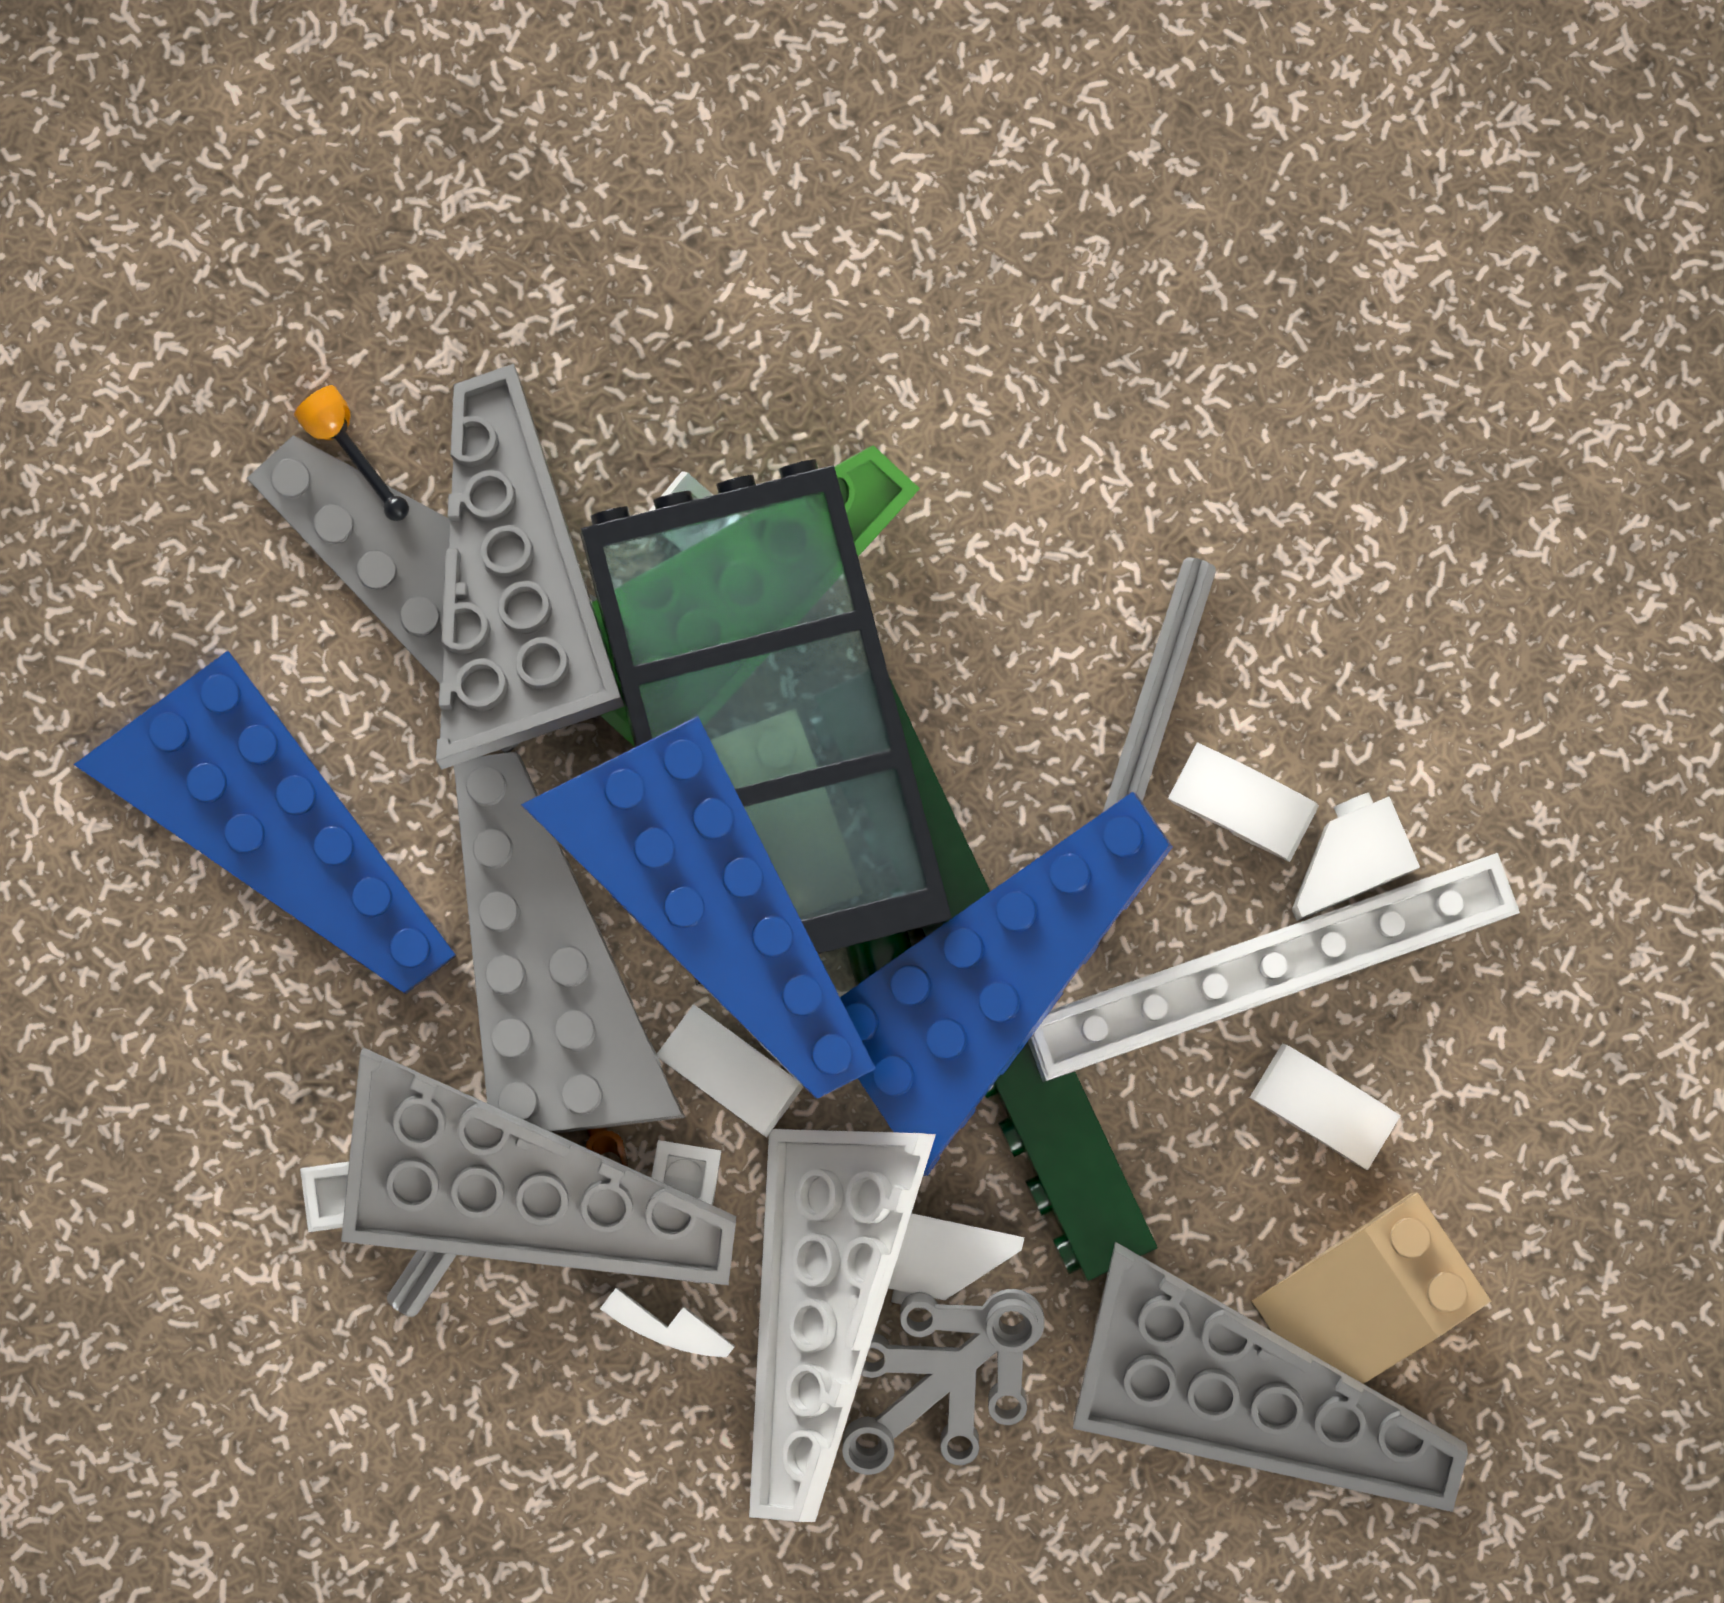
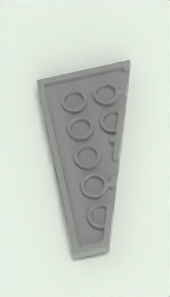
[436,364,625,770]
[247,435,597,753]
[454,752,685,1134]
[341,1047,736,1285]
[1073,1242,1468,1512]

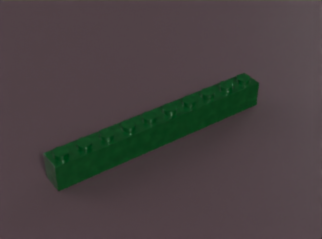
[808,671,1158,1281]

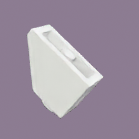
[1292,792,1420,921]
[888,1213,1025,1310]

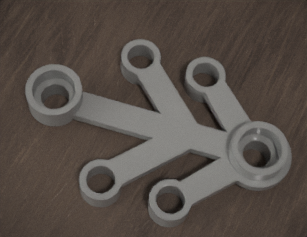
[842,1289,1044,1475]

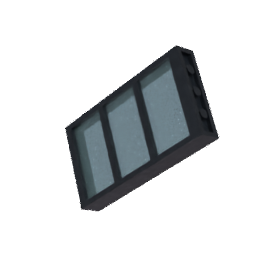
[580,459,952,986]

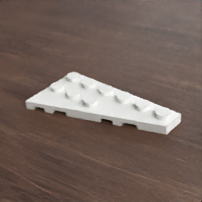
[749,1129,936,1522]

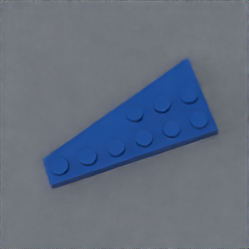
[74,650,457,994]
[521,716,876,1099]
[840,792,1173,1176]

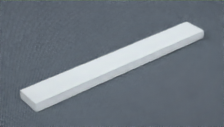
[1028,853,1520,1082]

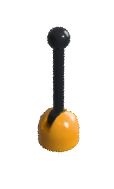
[294,385,409,521]

